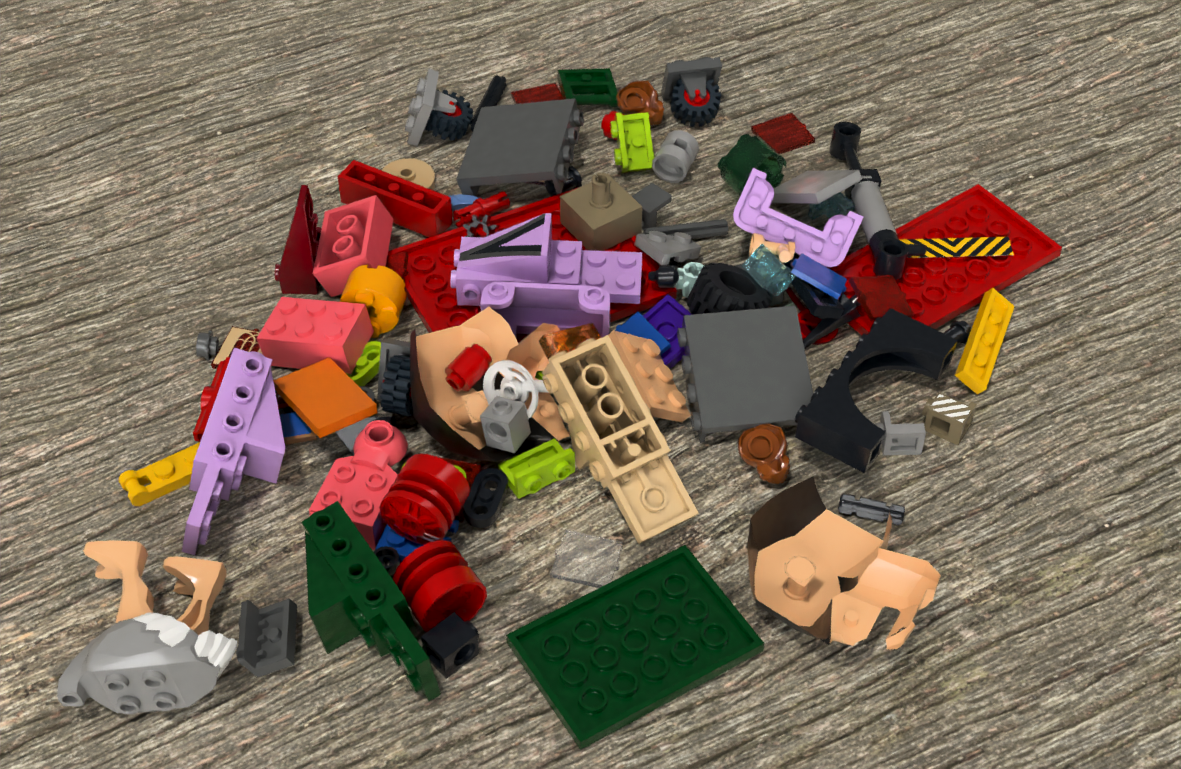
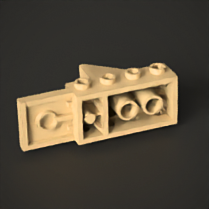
[542,335,699,545]

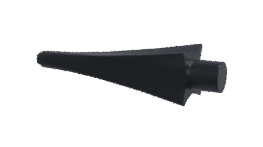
[803,292,865,349]

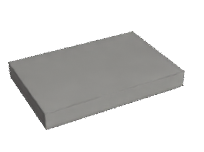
[772,170,862,204]

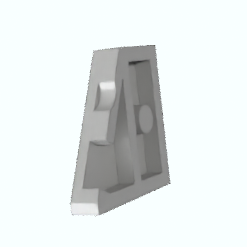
[634,231,701,265]

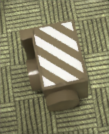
[922,393,977,445]

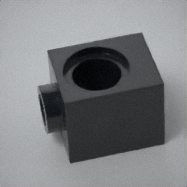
[421,612,479,679]

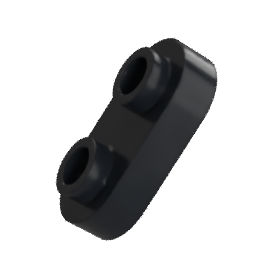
[464,468,508,528]

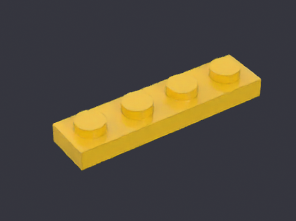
[955,288,1015,395]

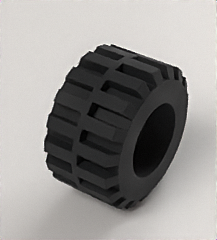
[687,263,772,315]

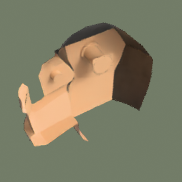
[410,306,570,462]
[747,476,940,649]

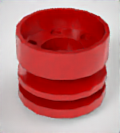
[379,454,470,545]
[393,540,487,632]

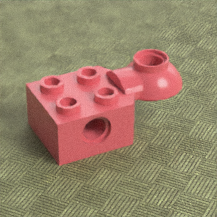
[309,420,408,550]

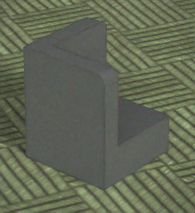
[632,183,672,230]

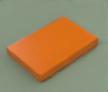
[273,357,378,438]

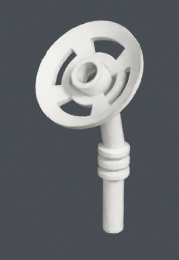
[483,360,549,419]

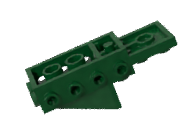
[301,501,441,701]

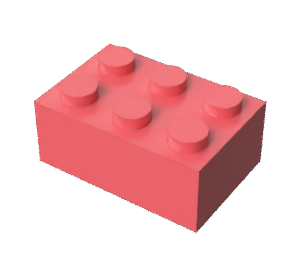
[313,195,393,297]
[257,297,374,374]

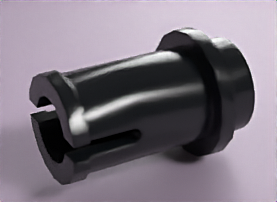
[944,321,971,346]

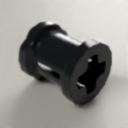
[544,165,582,197]

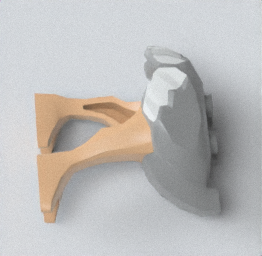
[57,540,237,714]

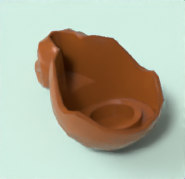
[616,81,664,125]
[738,424,790,484]

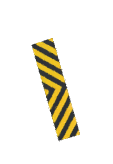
[900,237,1014,258]

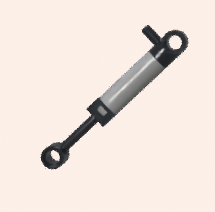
[829,121,926,281]

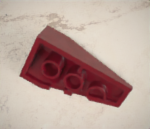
[275,185,321,295]

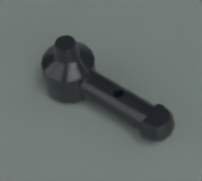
[648,257,681,288]

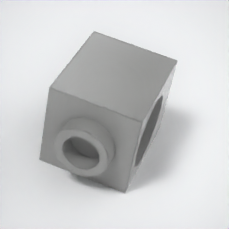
[480,396,531,453]

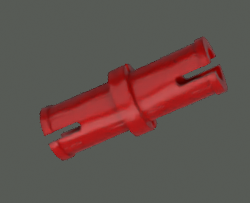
[452,191,510,228]

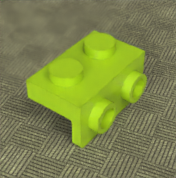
[610,112,654,173]
[498,438,575,499]

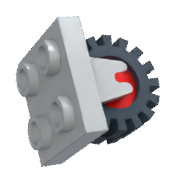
[405,69,473,146]

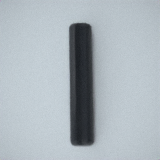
[470,75,507,132]

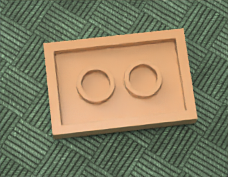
[608,330,691,423]

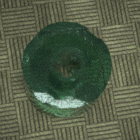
[718,134,787,196]

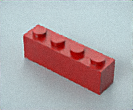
[337,160,453,237]

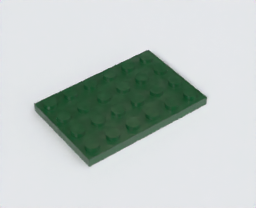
[506,545,765,750]

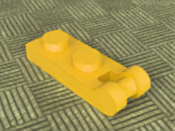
[118,442,200,506]

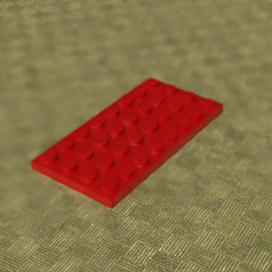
[827,184,1062,336]

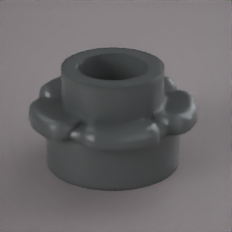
[196,330,219,360]

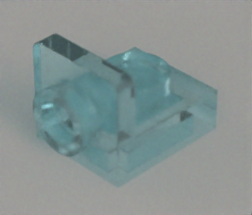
[808,192,855,220]
[742,244,796,297]

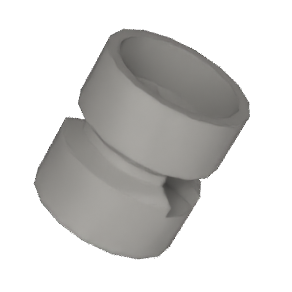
[652,130,699,183]

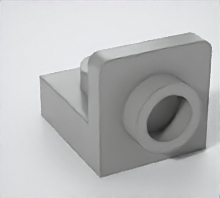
[875,411,926,455]

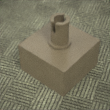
[560,173,642,251]

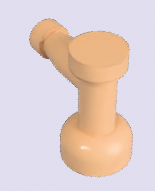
[749,233,795,263]

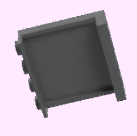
[456,98,584,196]
[677,306,813,443]

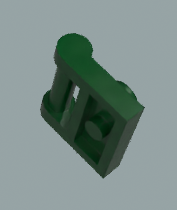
[557,68,618,107]

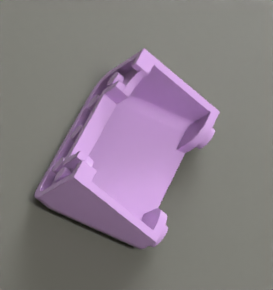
[733,168,863,268]
[481,281,610,345]

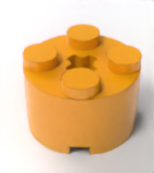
[339,265,407,338]

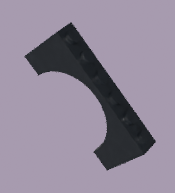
[794,308,958,473]

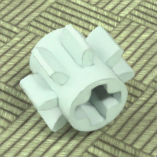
[675,262,704,298]

